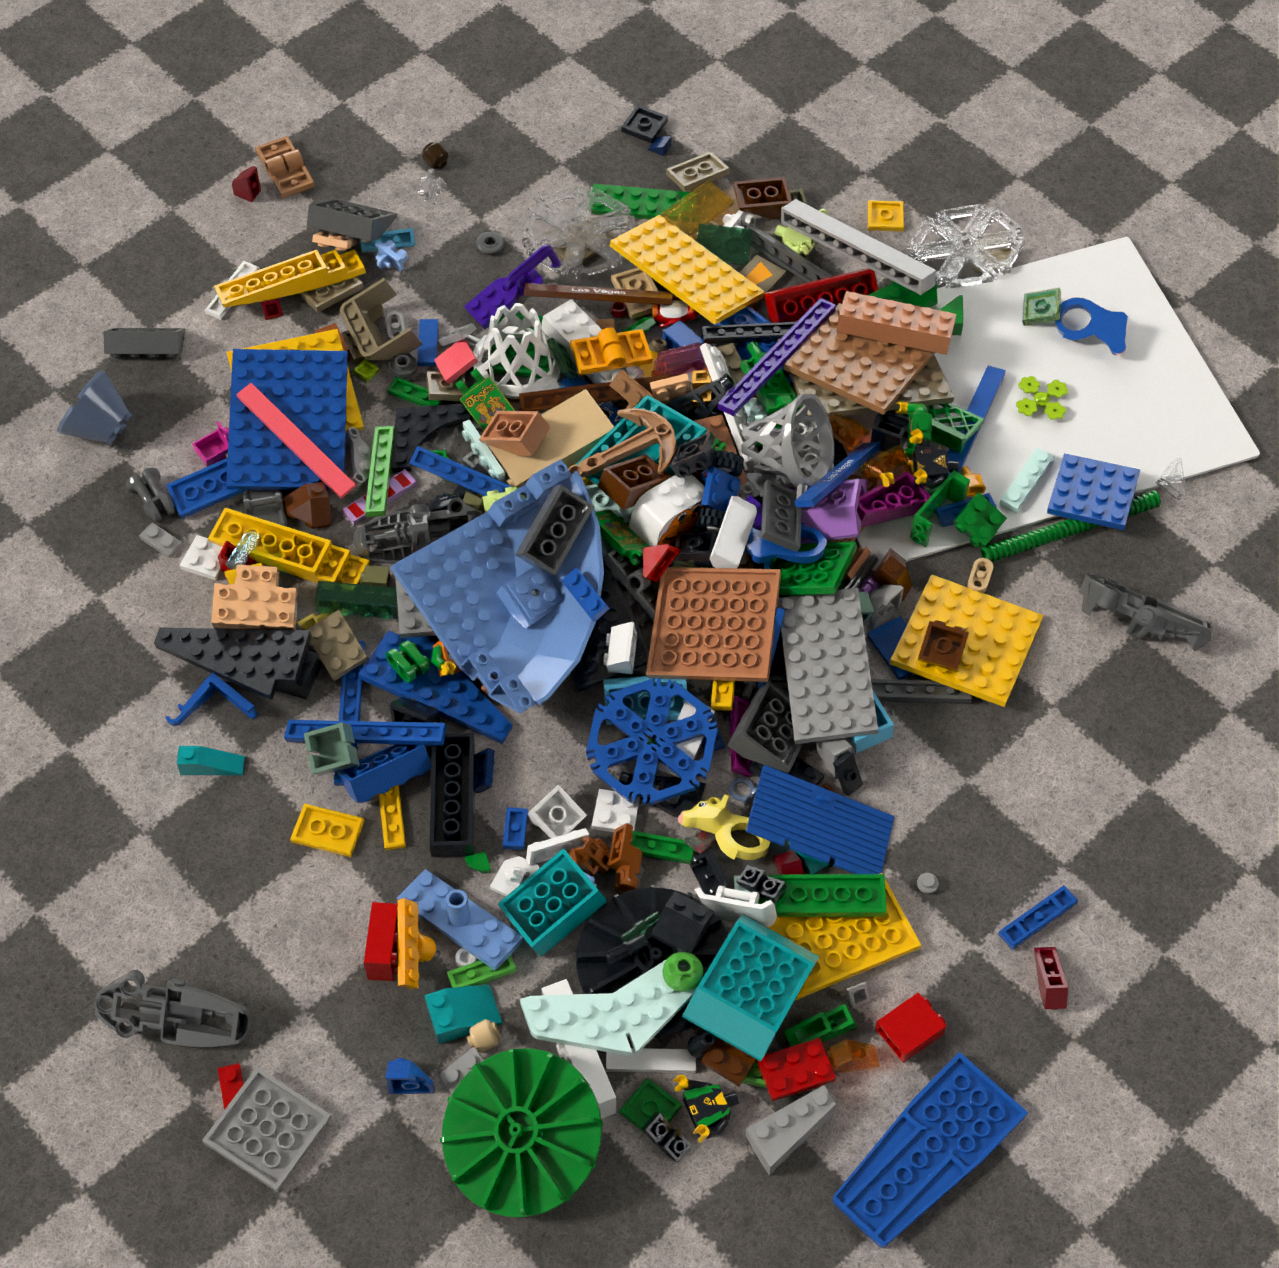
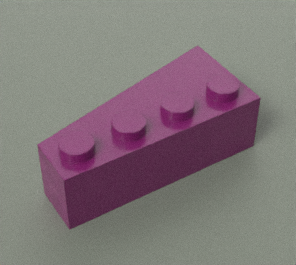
[857,471,931,528]

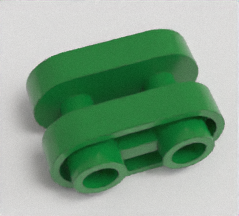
[386,640,431,683]

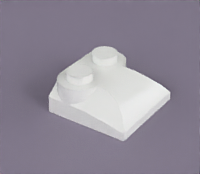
[528,785,587,838]

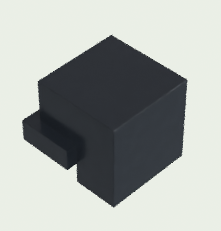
[870,410,909,457]

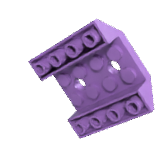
[790,479,868,544]

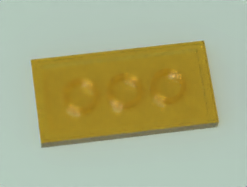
[660,180,734,236]

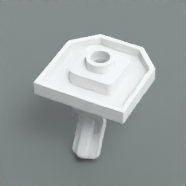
[490,856,539,896]

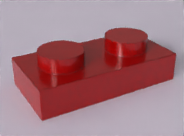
[217,1063,244,1110]

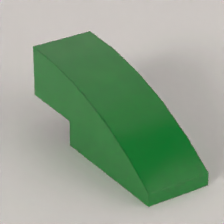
[784,1003,857,1047]

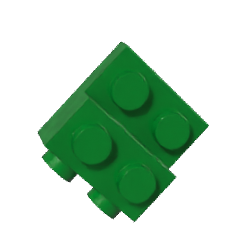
[952,492,1007,548]

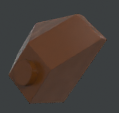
[283,482,331,529]
[871,548,913,601]

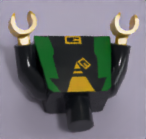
[673,1074,739,1143]

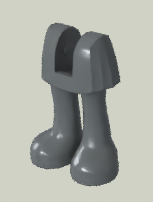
[125,468,175,523]

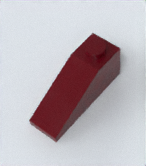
[1034,947,1069,1010]

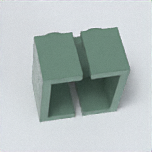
[304,723,360,776]

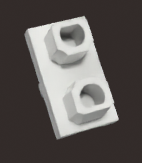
[723,210,755,241]

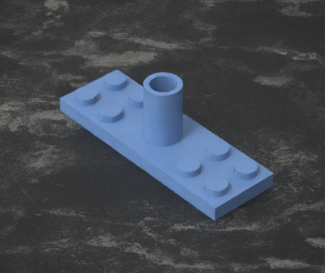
[397,869,524,971]

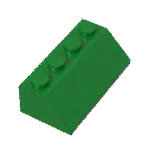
[867,281,938,308]

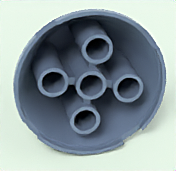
[57,370,132,446]

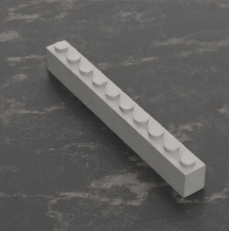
[781,199,936,295]

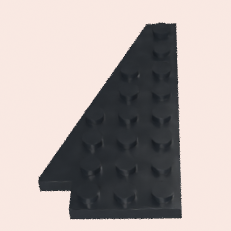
[154,627,312,700]

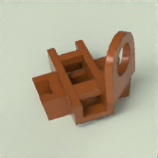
[566,837,610,876]

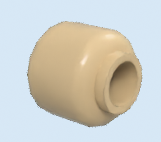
[467,1019,502,1053]

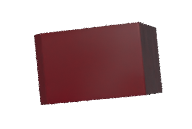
[773,851,804,875]

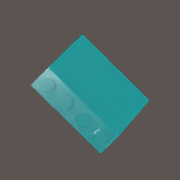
[498,848,607,957]

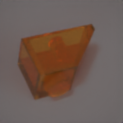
[829,413,870,452]
[827,1039,880,1073]

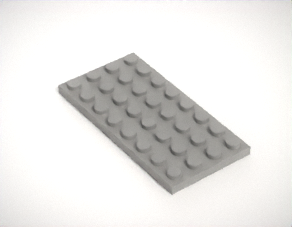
[778,587,878,744]

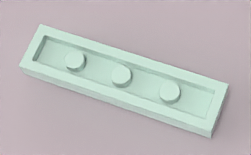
[462,420,506,483]
[999,448,1054,513]

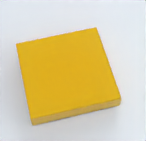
[868,200,904,232]

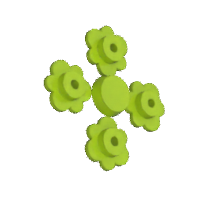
[1016,376,1068,420]

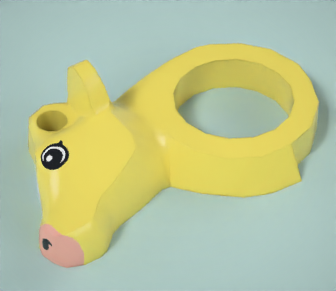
[678,794,770,860]

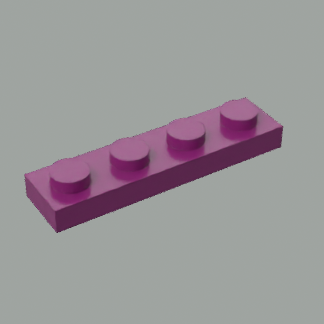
[730,696,753,777]

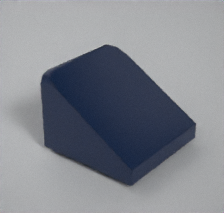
[648,136,672,156]

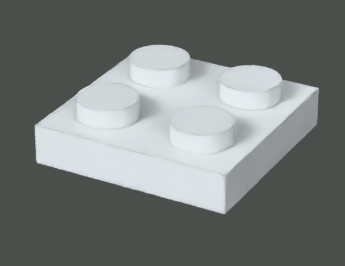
[179,535,222,580]
[592,789,640,832]

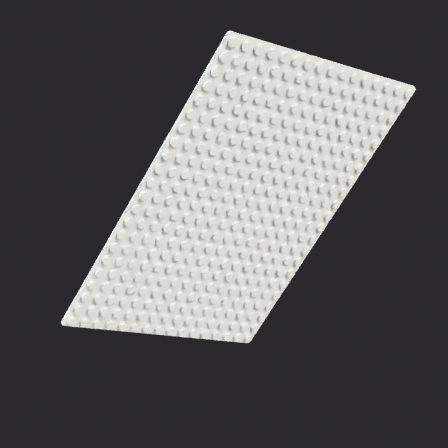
[785,237,1260,571]

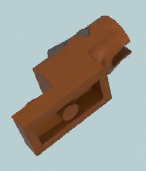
[608,823,644,894]

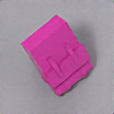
[192,421,229,467]

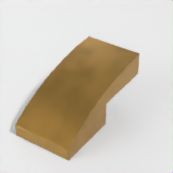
[692,370,712,408]

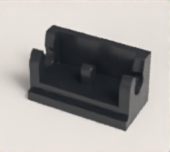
[690,849,730,896]

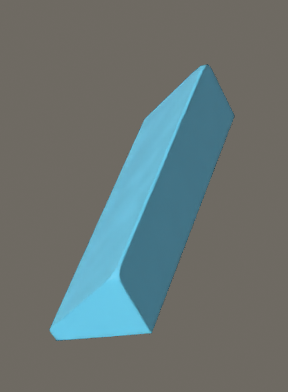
[360,228,415,253]

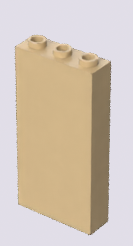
[488,389,614,489]

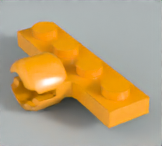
[398,898,436,990]

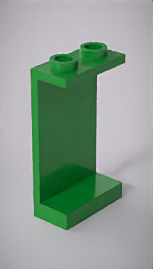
[910,470,970,548]

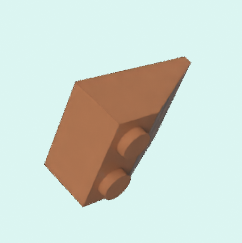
[479,411,550,456]

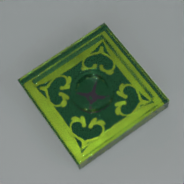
[1022,288,1062,326]
[547,338,579,380]

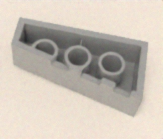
[745,1085,836,1176]

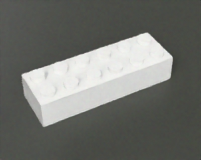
[542,299,644,403]
[542,979,616,1119]

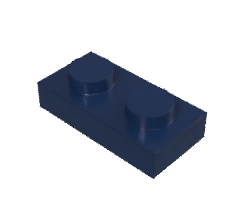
[475,748,495,793]

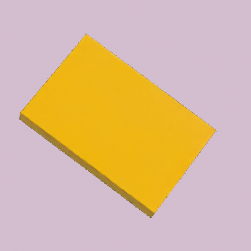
[290,803,365,857]

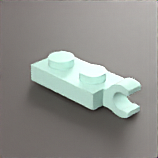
[743,397,767,423]

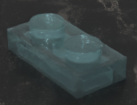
[225,531,260,569]

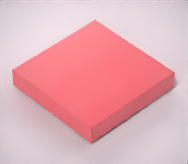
[434,338,478,384]

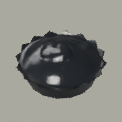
[426,493,461,512]

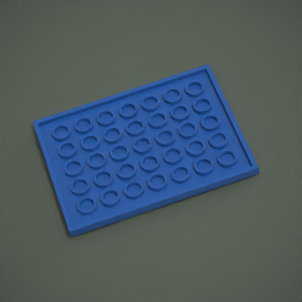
[226,349,348,491]

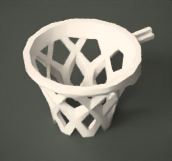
[465,303,563,399]

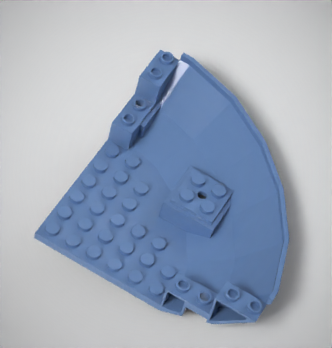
[390,459,604,714]

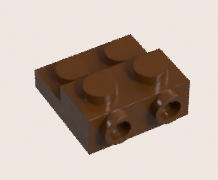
[918,620,969,672]

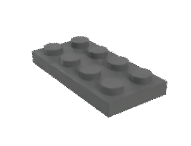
[761,479,802,552]

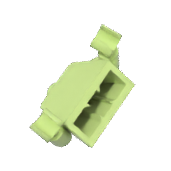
[775,209,829,259]

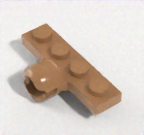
[609,370,662,419]

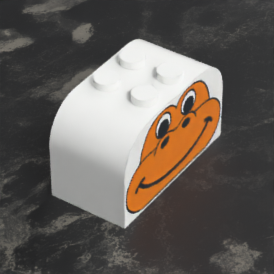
[629,475,707,547]

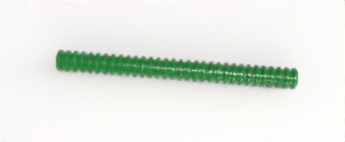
[981,491,1161,562]

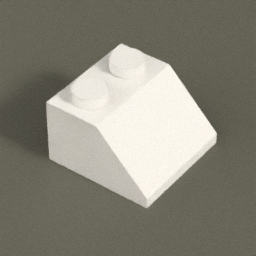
[604,622,637,674]

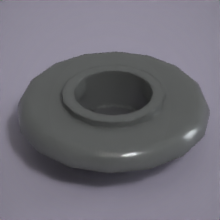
[476,232,505,254]

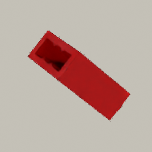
[875,992,946,1063]

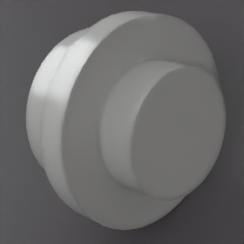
[917,873,939,894]

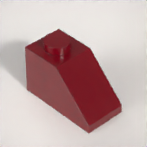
[232,166,261,202]

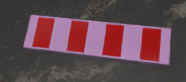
[342,469,417,525]

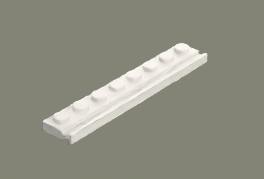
[700,343,762,473]

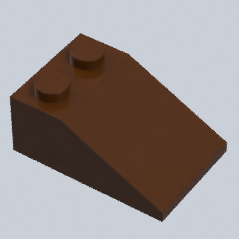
[733,177,792,219]
[598,454,671,510]

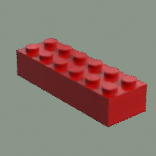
[764,268,878,323]

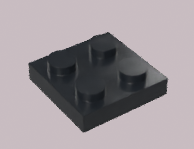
[621,105,668,143]

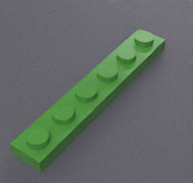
[365,426,394,517]

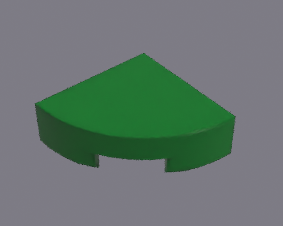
[465,851,491,874]

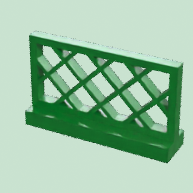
[896,403,984,453]

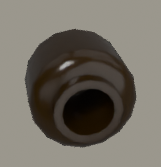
[422,142,448,169]

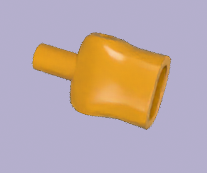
[961,466,986,496]

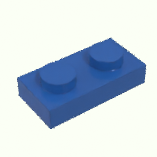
[503,807,528,850]

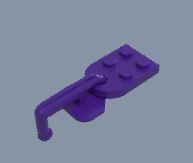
[464,244,561,330]

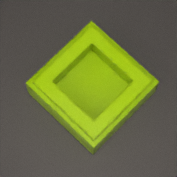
[353,359,379,383]

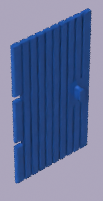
[746,765,894,874]

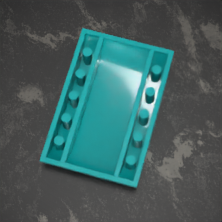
[576,395,707,486]

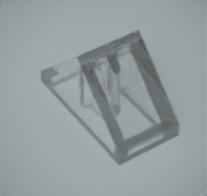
[1155,458,1187,500]

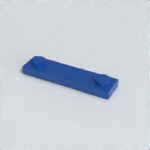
[998,885,1078,950]

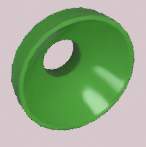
[662,952,703,992]

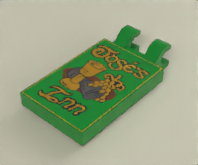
[455,368,515,432]
[595,509,650,565]

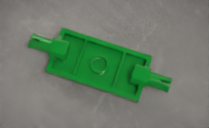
[740,342,803,415]

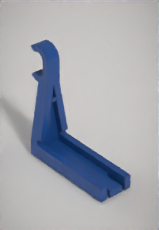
[165,673,258,726]

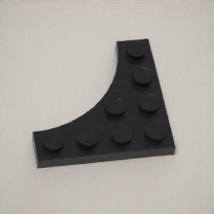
[391,403,471,473]

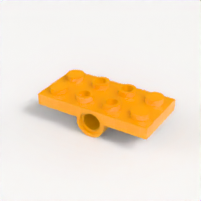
[570,328,653,375]

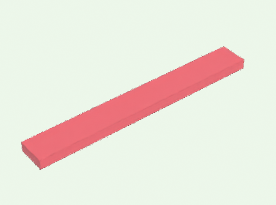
[237,383,356,499]

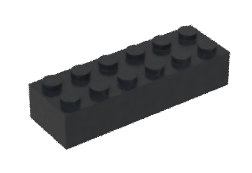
[429,733,475,857]

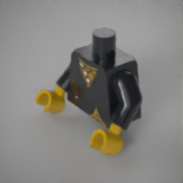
[910,429,959,490]

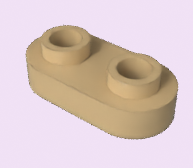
[968,558,993,593]

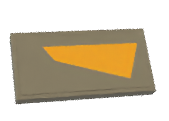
[740,255,786,310]

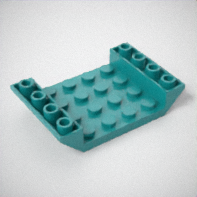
[682,914,819,1061]

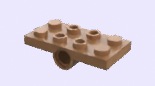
[255,136,315,199]

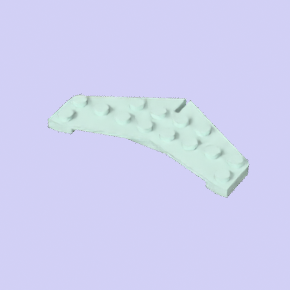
[520,960,698,1056]

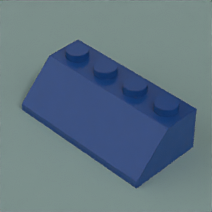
[337,744,431,803]

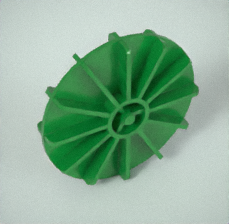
[440,1048,603,1218]

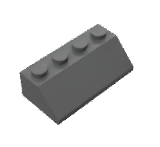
[103,328,185,357]
[515,485,594,575]

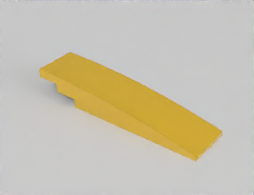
[214,249,366,307]
[208,508,370,595]

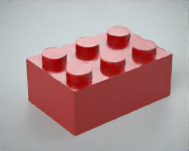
[363,902,398,981]

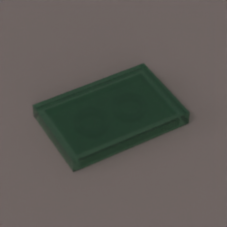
[697,223,753,266]

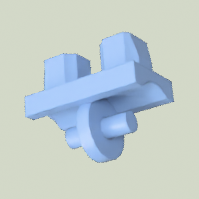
[375,239,408,271]

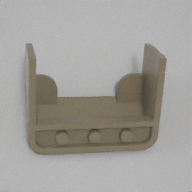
[340,278,423,361]

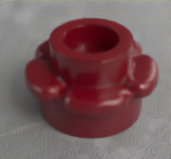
[609,302,627,318]

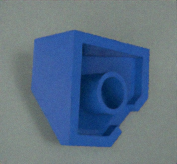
[386,1058,435,1094]

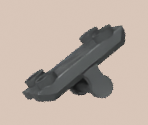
[243,490,287,526]

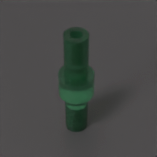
[621,911,660,942]

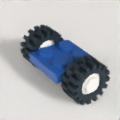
[695,450,744,533]

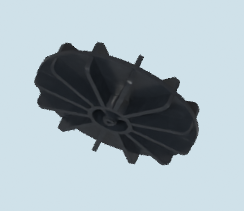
[576,884,728,1038]

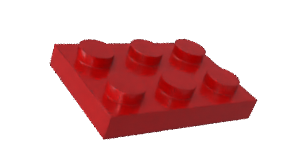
[756,1038,836,1102]

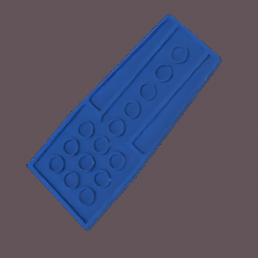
[832,1052,1028,1248]

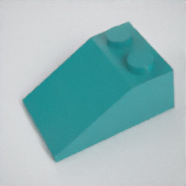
[424,984,502,1044]

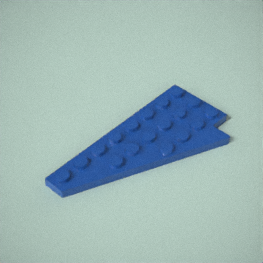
[358,630,512,744]

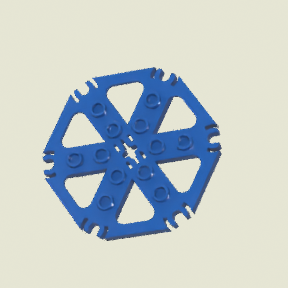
[586,678,718,806]

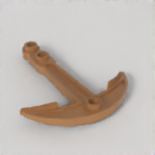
[568,408,677,479]

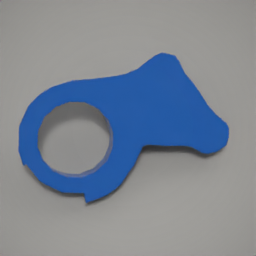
[1054,297,1128,356]
[745,523,827,569]

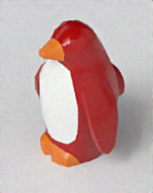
[652,295,699,329]

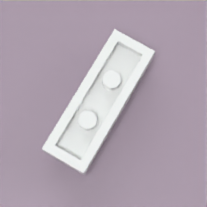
[526,828,589,865]

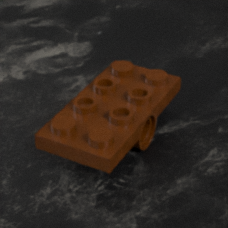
[701,1037,757,1087]

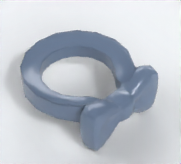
[729,778,757,806]

